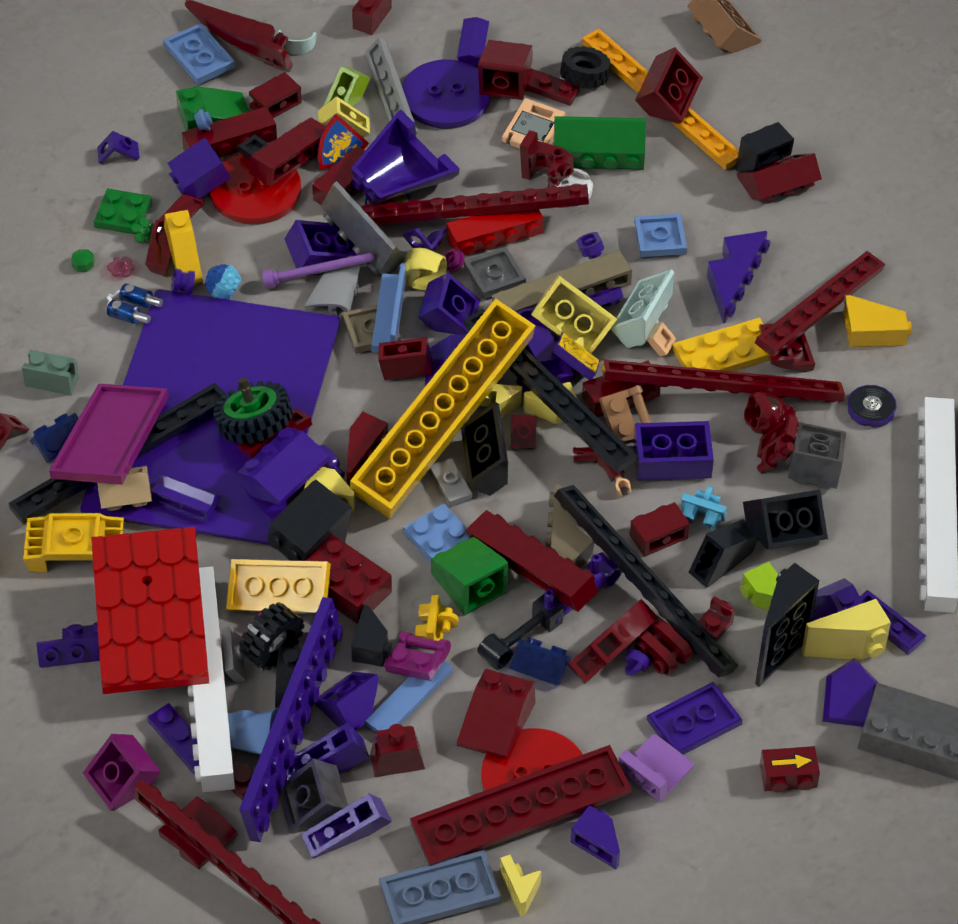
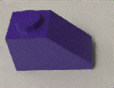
[570,805,620,869]

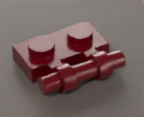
[757,415,798,473]

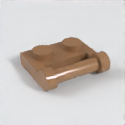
[599,385,651,443]

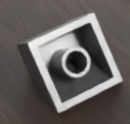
[279,759,348,833]

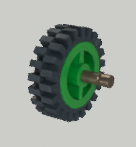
[213,377,293,444]

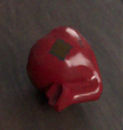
[744,391,799,435]

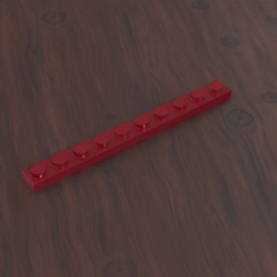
[360,184,589,225]
[602,359,845,403]
[134,780,321,924]

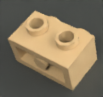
[97,466,152,511]

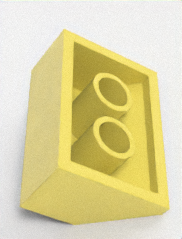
[531,275,617,354]

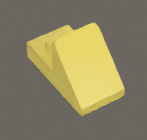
[480,384,522,418]
[500,855,541,917]

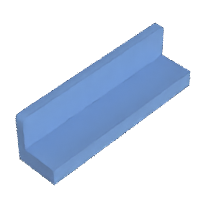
[371,263,406,352]

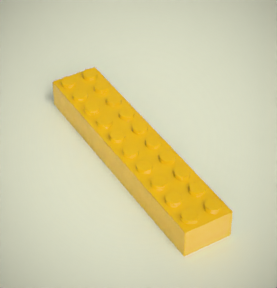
[350,298,535,520]

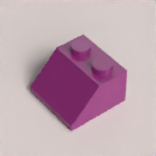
[83,734,161,811]

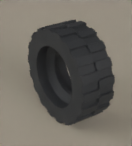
[560,46,611,89]

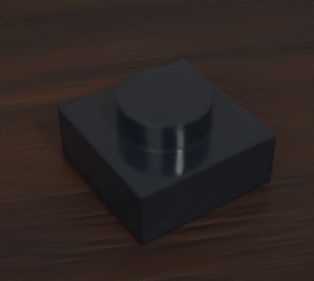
[238,135,268,160]

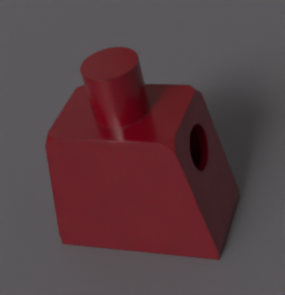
[370,724,425,777]

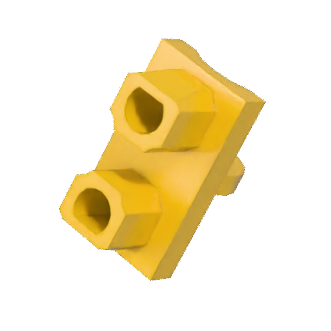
[415,595,459,641]

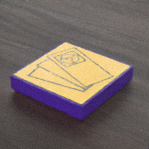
[552,332,600,380]

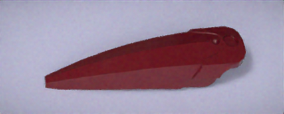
[184,0,293,73]

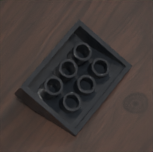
[755,563,819,687]

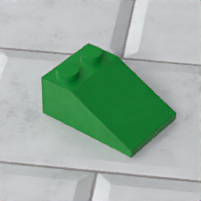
[176,86,249,131]

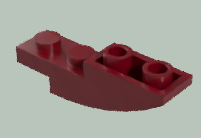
[567,598,659,684]

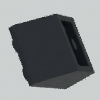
[735,122,794,172]

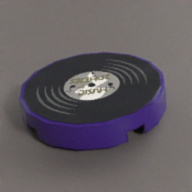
[847,385,897,427]

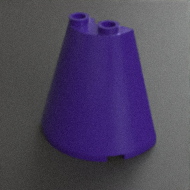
[351,110,460,205]

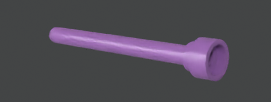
[262,253,375,289]

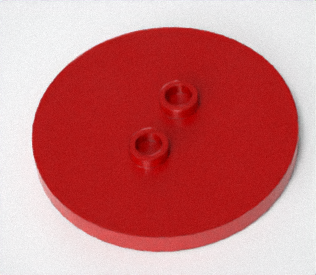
[209,154,301,224]
[481,728,583,791]

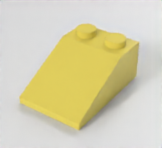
[801,599,891,660]

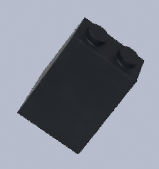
[267,480,352,561]

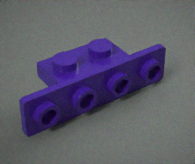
[36,622,100,668]

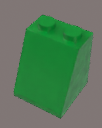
[431,537,508,616]

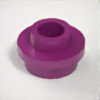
[444,249,464,272]

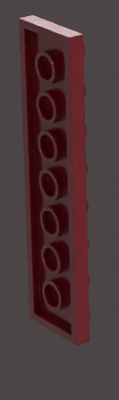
[410,745,632,866]

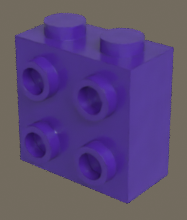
[167,138,231,199]

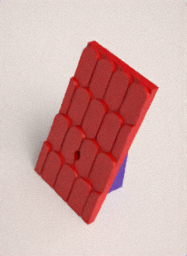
[91,527,209,694]

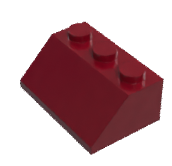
[635,47,703,124]
[736,153,822,202]

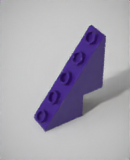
[707,231,771,323]

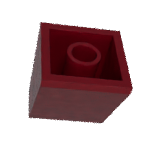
[478,40,533,100]

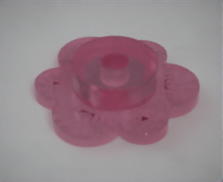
[107,257,135,277]

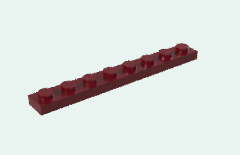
[755,251,885,357]

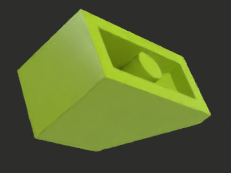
[324,66,371,107]
[740,562,778,610]

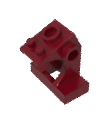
[520,130,574,187]

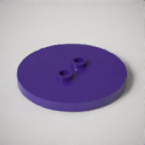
[402,60,491,128]

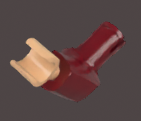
[573,447,631,497]

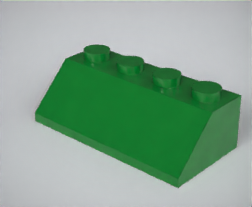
[553,116,646,170]

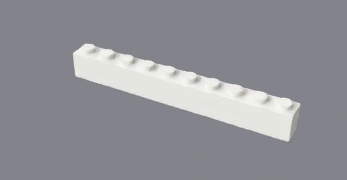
[917,397,958,613]
[187,566,235,793]

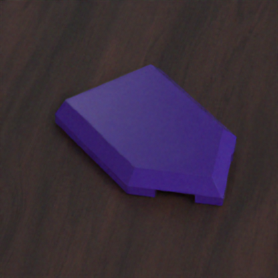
[822,658,879,727]

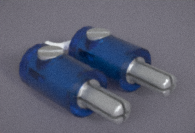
[106,283,163,324]

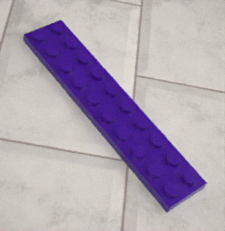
[239,597,343,842]

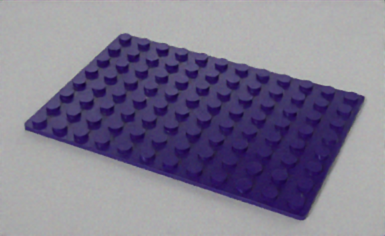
[80,289,340,545]

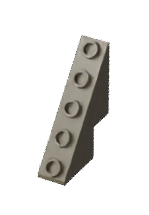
[546,484,594,568]

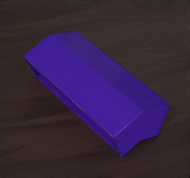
[457,17,489,68]
[151,474,220,522]

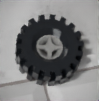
[239,602,305,671]

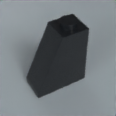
[688,519,758,588]

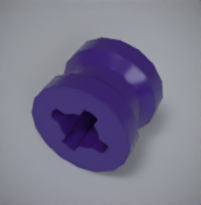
[171,268,195,294]

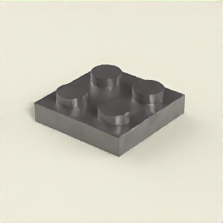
[464,247,526,299]

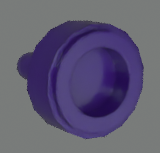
[624,649,651,676]

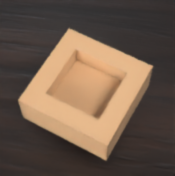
[646,322,676,357]

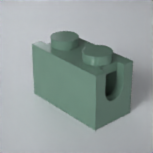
[22,350,79,395]

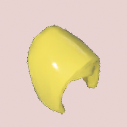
[404,248,447,291]

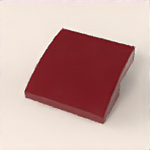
[759,324,815,371]
[158,796,238,869]

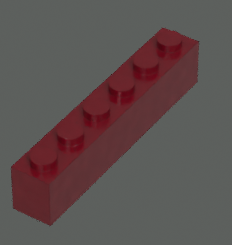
[466,510,598,612]

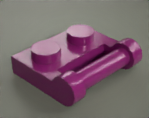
[384,631,451,681]

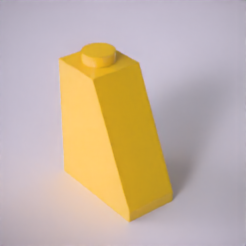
[843,295,912,347]

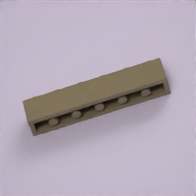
[492,250,632,313]

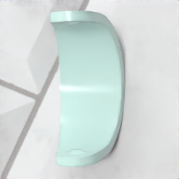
[278,30,316,55]

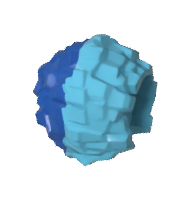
[204,264,242,300]

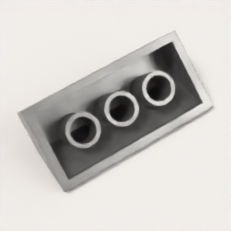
[321,181,405,275]

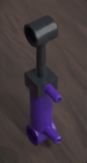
[477,552,622,670]

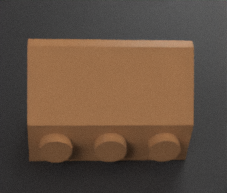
[687,0,762,53]

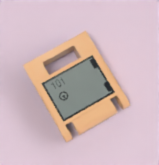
[502,98,566,149]

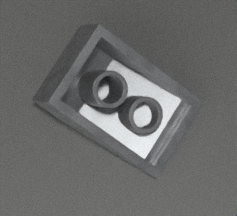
[788,422,846,489]

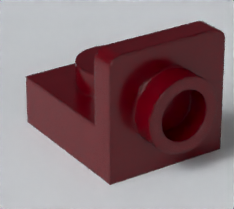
[699,596,735,641]

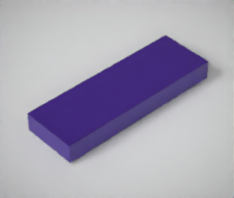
[860,590,926,655]

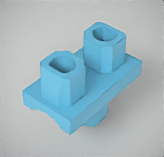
[681,486,727,530]

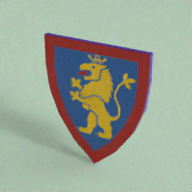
[317,114,369,169]

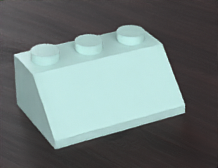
[610,269,674,349]

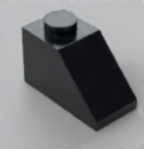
[351,605,392,667]
[275,647,302,708]

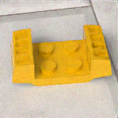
[23,513,124,572]

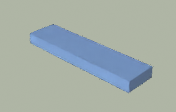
[365,653,453,733]

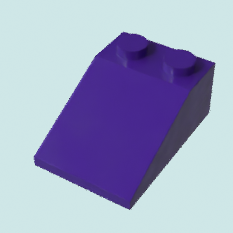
[284,220,357,275]

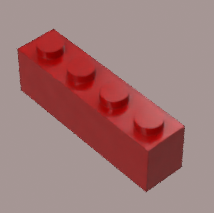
[447,209,544,256]

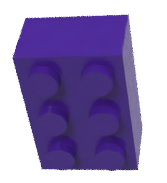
[633,421,714,481]

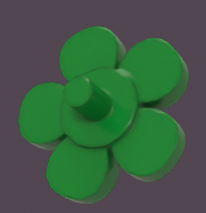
[131,218,154,243]

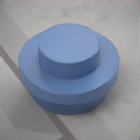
[194,109,213,131]

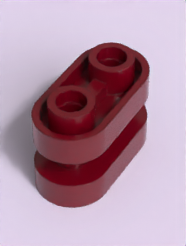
[635,620,694,676]

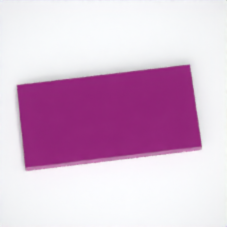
[49,383,169,485]

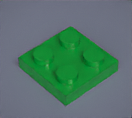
[94,188,152,235]

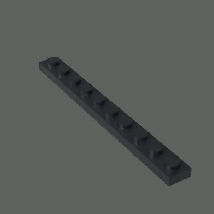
[464,308,637,474]
[9,383,226,525]
[554,485,739,678]

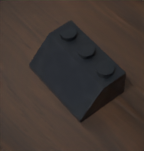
[461,402,508,496]
[743,489,828,550]

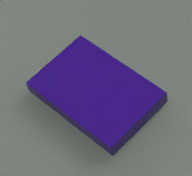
[647,682,743,755]

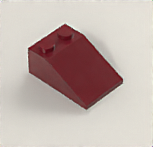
[457,669,536,759]

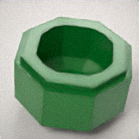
[71,249,95,272]

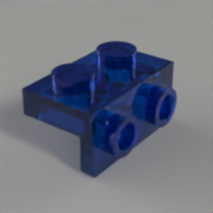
[30,413,79,463]
[509,637,572,686]

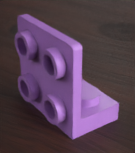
[619,734,694,803]

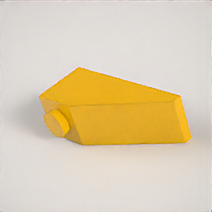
[164,210,203,286]

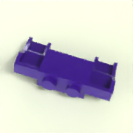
[516,307,574,396]

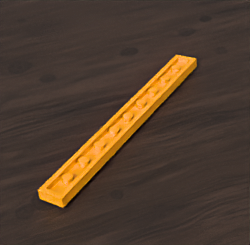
[582,29,739,171]

